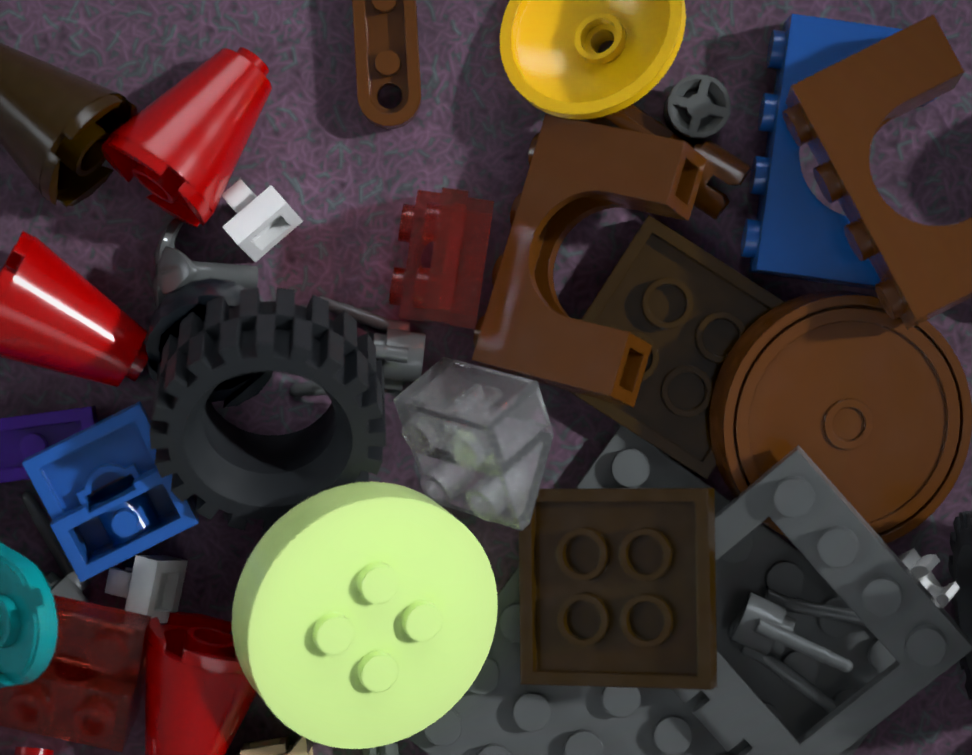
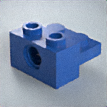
[22,401,199,582]

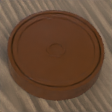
[709,290,972,544]

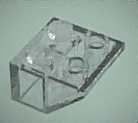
[393,357,554,531]

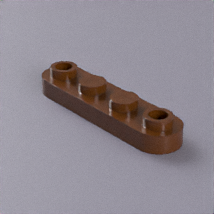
[352,0,422,129]

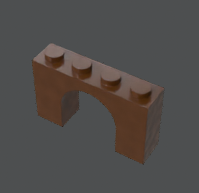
[782,15,972,330]
[472,114,707,408]

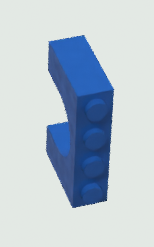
[741,14,936,290]

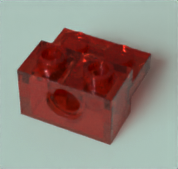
[389,187,494,331]
[0,595,151,752]

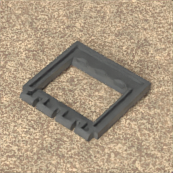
[672,445,972,755]

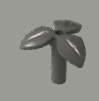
[153,218,258,308]

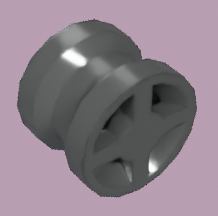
[663,74,731,143]

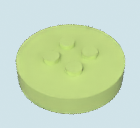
[232,481,498,749]

